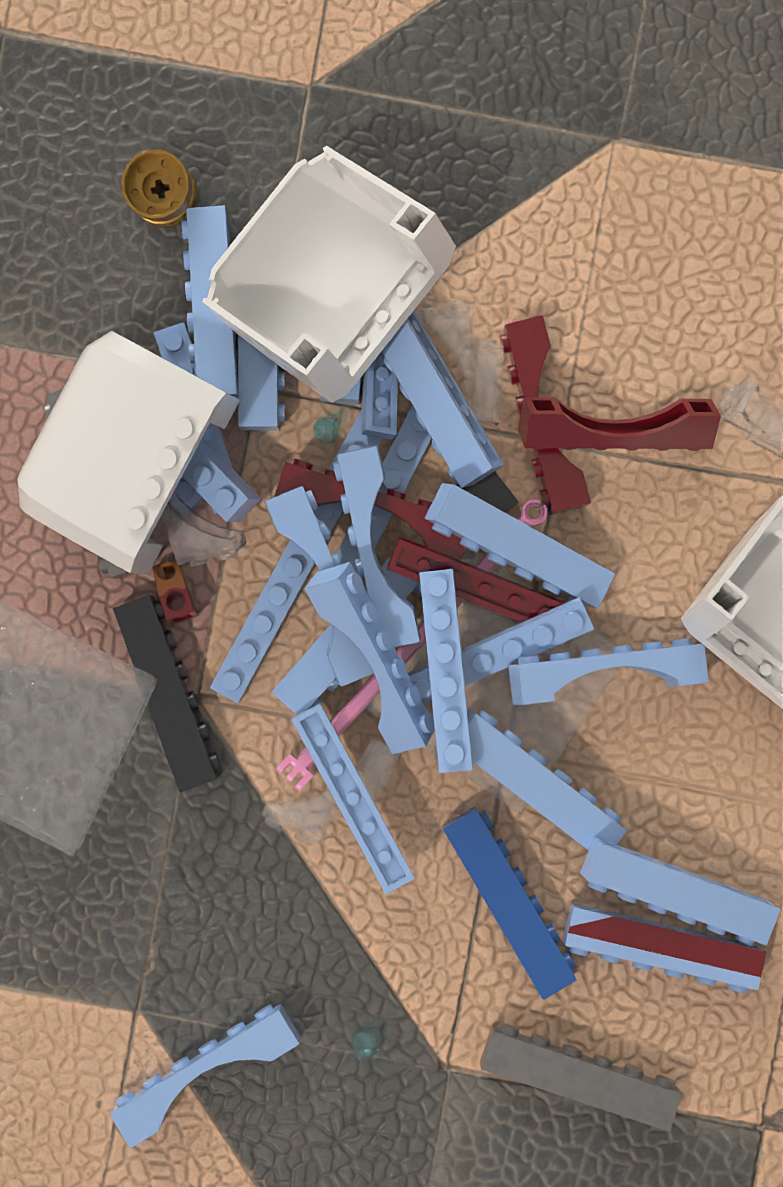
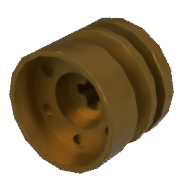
[121,149,198,227]

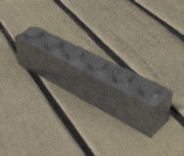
[480,1023,682,1132]

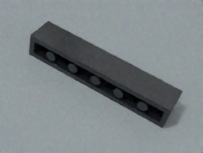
[113,595,222,793]

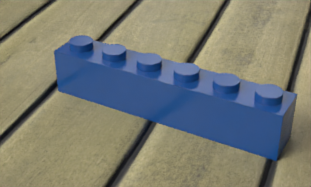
[442,807,577,1000]

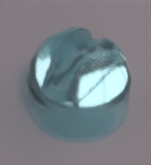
[313,417,338,444]
[352,1032,379,1060]

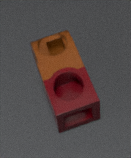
[152,558,199,625]

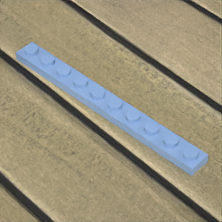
[210,409,383,703]

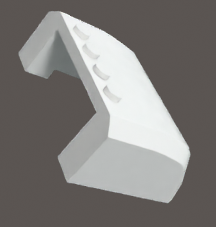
[202,146,456,403]
[17,331,240,574]
[681,495,783,709]

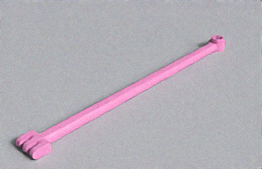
[275,499,548,792]

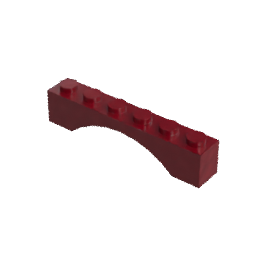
[499,315,591,515]
[518,397,721,451]
[274,459,465,560]

